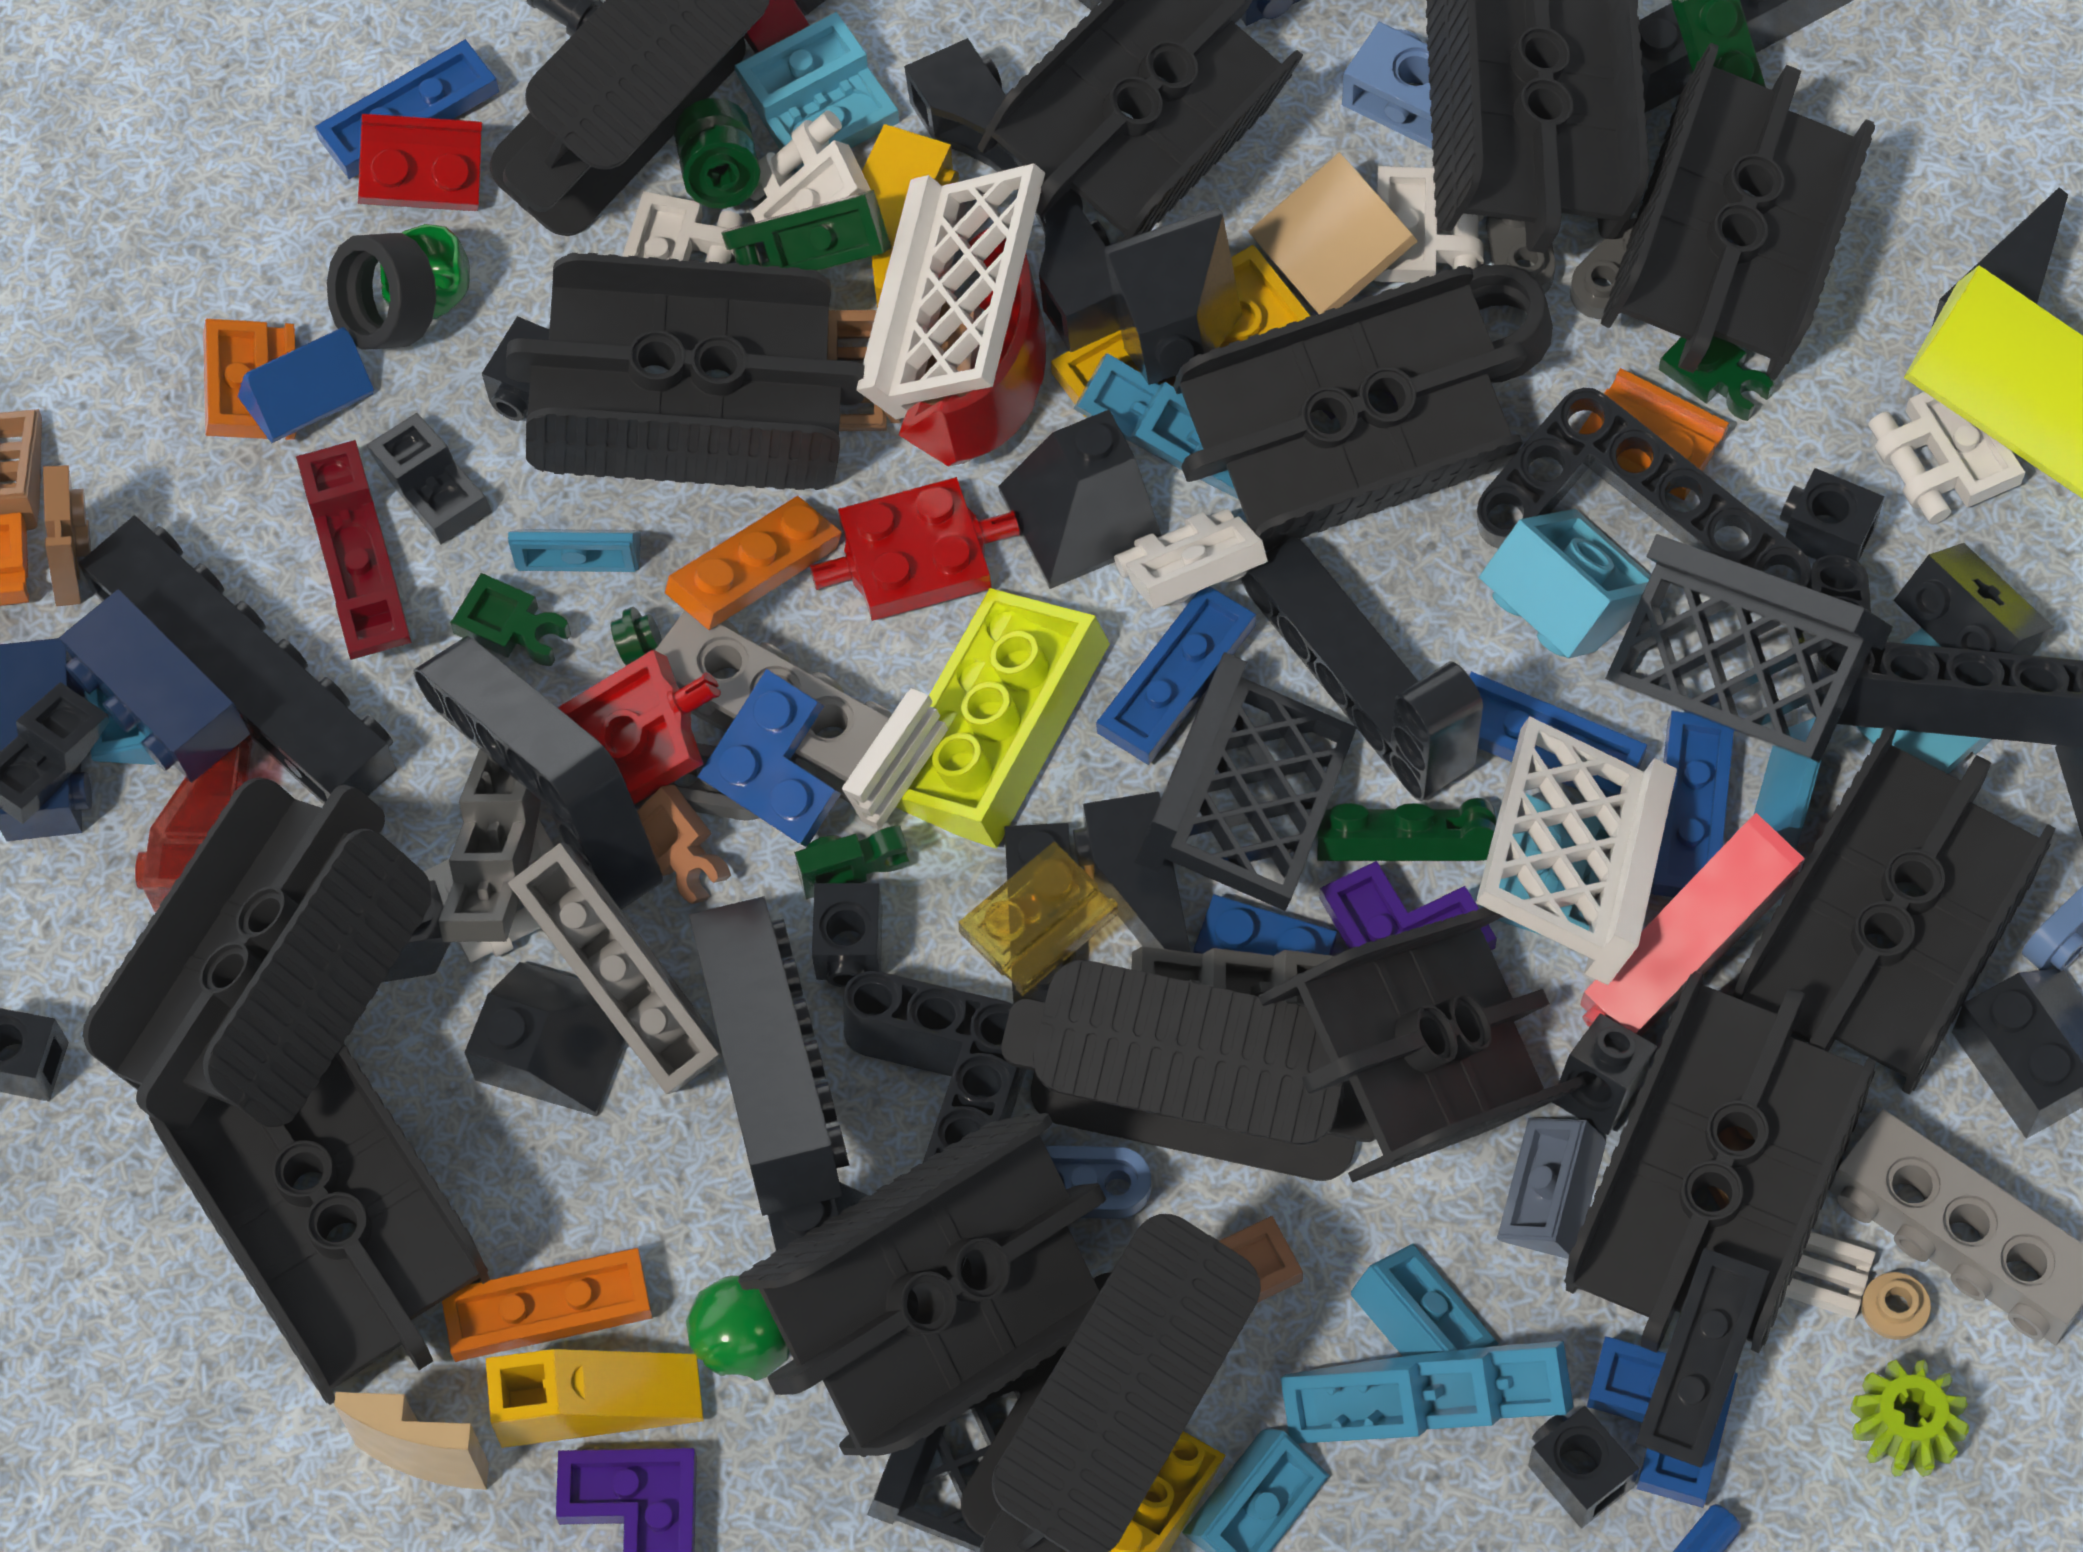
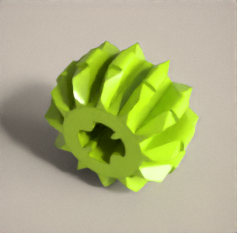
[1850,1359,1969,1477]

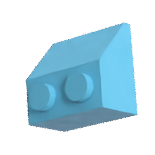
[1478,509,1651,659]

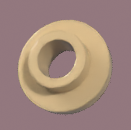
[1861,1272,1931,1340]

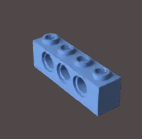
[1342,21,1433,149]

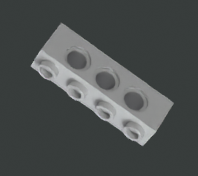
[655,610,892,803]
[508,843,723,1094]
[1830,1109,2083,1346]

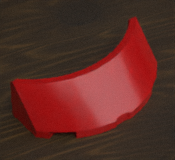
[898,228,1046,467]

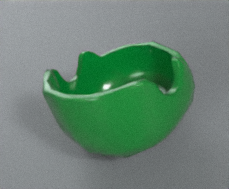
[380,224,470,319]
[686,1275,790,1381]

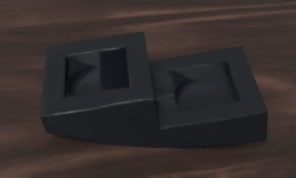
[366,413,492,545]
[0,682,109,824]

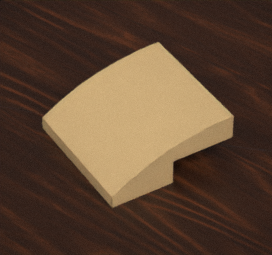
[1248,152,1418,314]
[334,1392,489,1490]

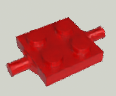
[809,477,1020,621]
[557,650,721,805]

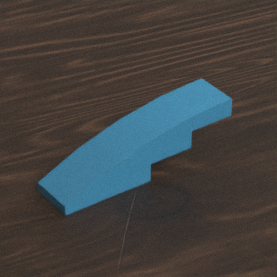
[1073,353,1238,499]
[1280,1341,1574,1444]

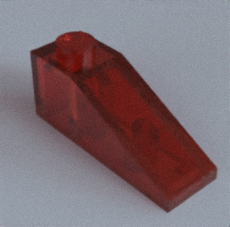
[135,715,253,912]

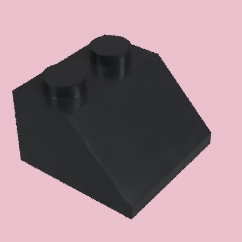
[1952,969,2083,1139]

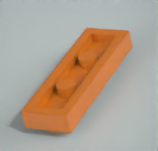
[665,496,842,630]
[442,1248,653,1362]

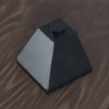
[1103,208,1242,385]
[998,409,1162,589]
[464,962,626,1116]

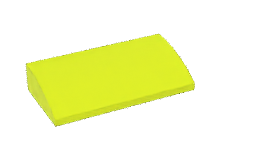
[1904,265,2083,499]
[896,588,1110,849]

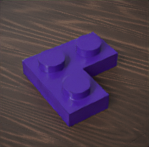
[1319,861,1497,950]
[556,1448,697,1552]

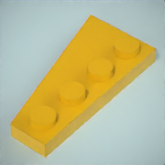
[1051,244,1310,417]

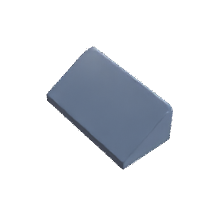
[1497,1118,1606,1259]

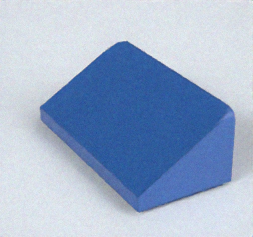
[238,327,374,444]

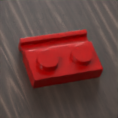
[358,114,482,211]

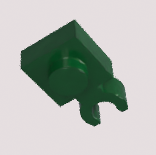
[1658,336,1774,421]
[450,573,571,666]
[794,825,910,900]

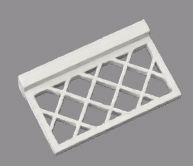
[856,163,1045,419]
[1476,716,1677,985]

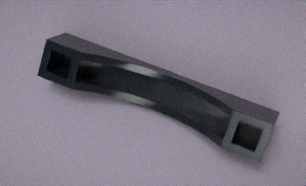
[904,38,1121,353]

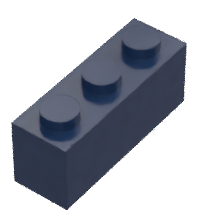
[59,589,250,783]
[0,638,92,842]

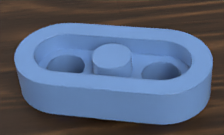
[2022,886,2083,971]
[1045,1146,1151,1219]

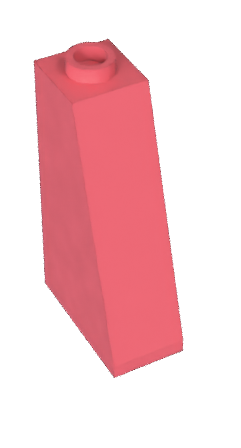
[1580,813,1805,1036]

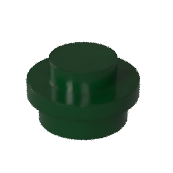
[610,607,662,666]

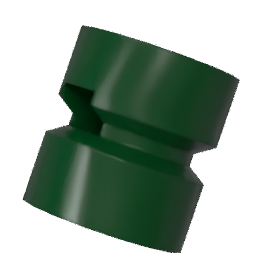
[674,98,761,209]

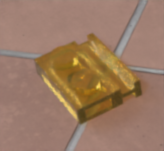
[958,842,1118,996]

